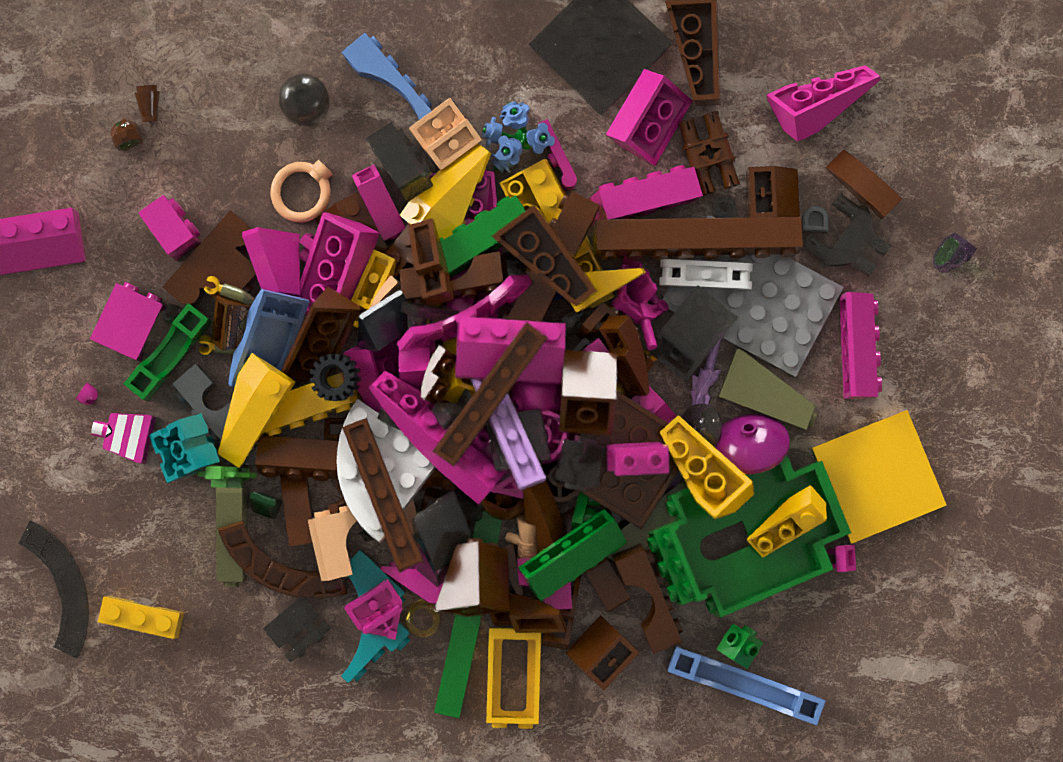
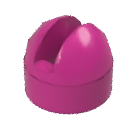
[76,382,98,405]

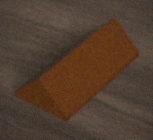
[281,287,361,382]

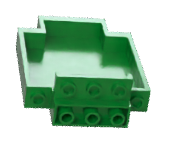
[647,456,851,617]

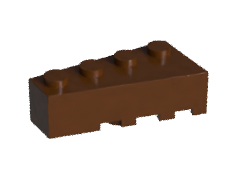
[665,0,721,106]
[492,205,598,307]

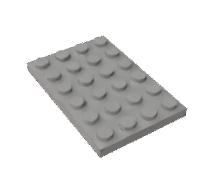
[662,215,844,378]

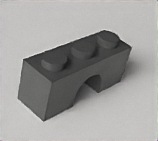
[172,364,231,442]

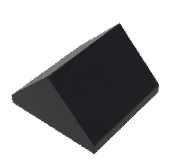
[357,290,418,351]

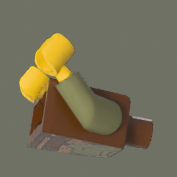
[198,276,255,355]

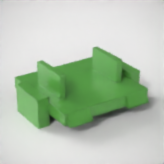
[197,466,257,488]

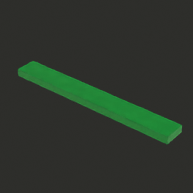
[434,510,503,718]

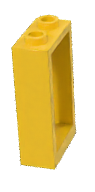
[486,627,541,729]

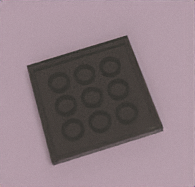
[529,0,673,116]

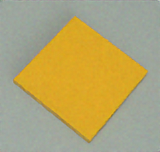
[811,410,947,544]

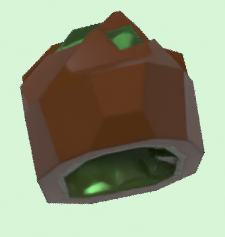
[111,119,143,151]

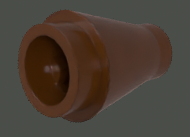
[134,85,160,122]

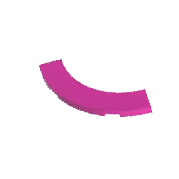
[397,275,532,351]

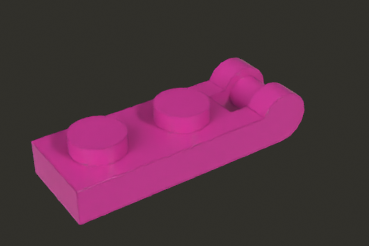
[538,119,577,191]

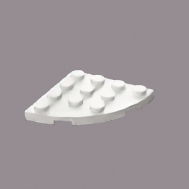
[337,399,436,543]

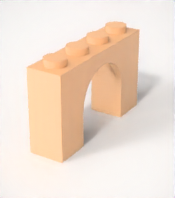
[308,499,426,581]

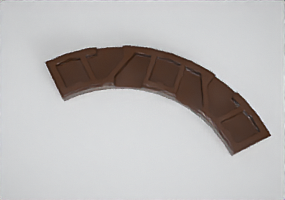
[218,521,348,599]

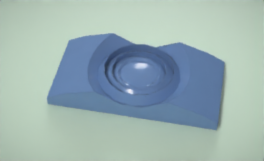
[228,289,310,387]

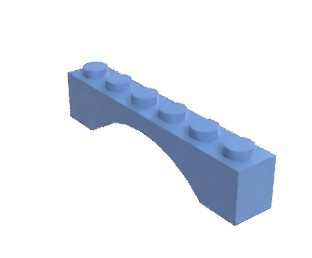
[342,33,439,169]
[667,645,825,725]

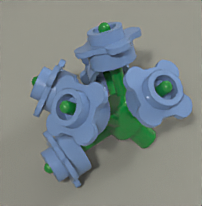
[482,101,555,173]

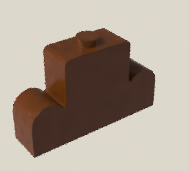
[162,210,257,306]

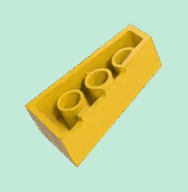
[262,373,364,436]

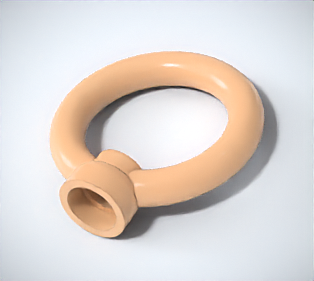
[271,160,333,223]

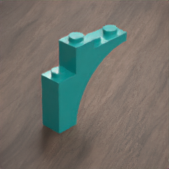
[341,550,411,683]

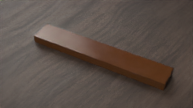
[433,322,548,467]
[342,418,424,573]

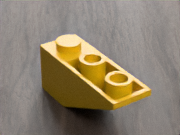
[747,485,827,558]

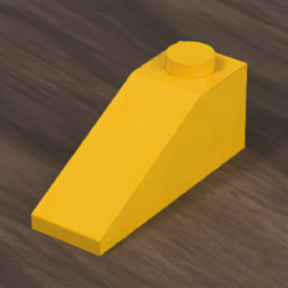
[351,250,397,328]
[571,268,646,313]

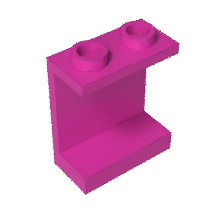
[90,282,167,362]
[606,442,669,475]

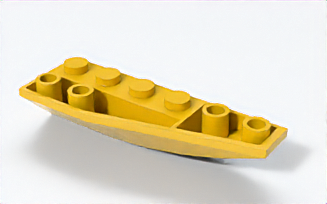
[499,159,615,309]

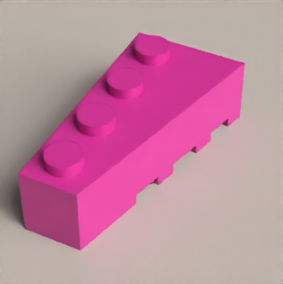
[589,165,703,225]

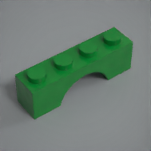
[123,303,213,402]

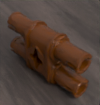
[678,111,740,196]

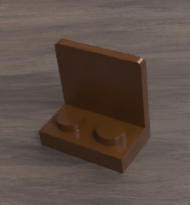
[575,302,641,341]

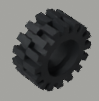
[310,354,361,401]

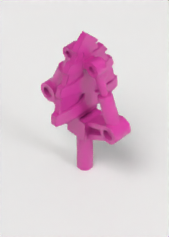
[612,257,669,350]

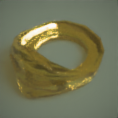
[405,598,440,638]

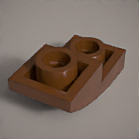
[421,345,456,406]

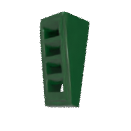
[250,491,282,519]

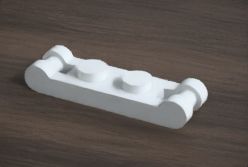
[659,259,753,290]

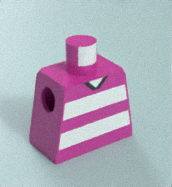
[91,413,156,464]

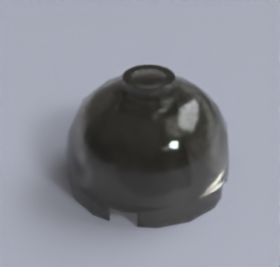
[279,74,330,126]

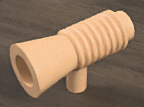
[505,514,538,559]

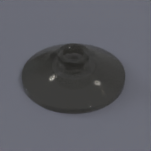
[681,403,722,448]

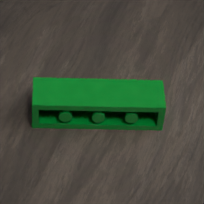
[440,195,526,279]
[518,509,627,601]

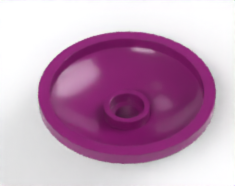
[712,414,790,474]

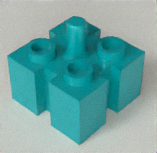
[149,413,220,483]

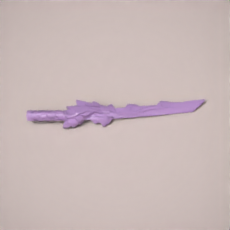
[666,333,722,491]

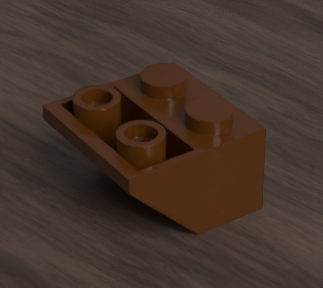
[746,166,800,218]
[566,615,640,690]

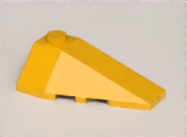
[400,143,491,239]
[218,353,296,468]
[660,415,754,519]

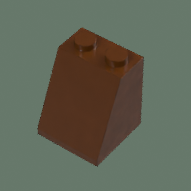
[559,350,617,435]
[436,538,509,617]

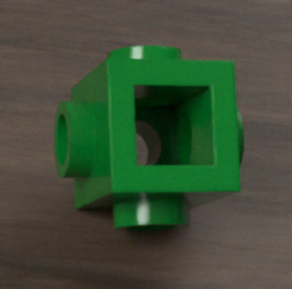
[716,623,764,669]

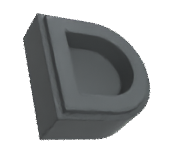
[802,206,829,233]

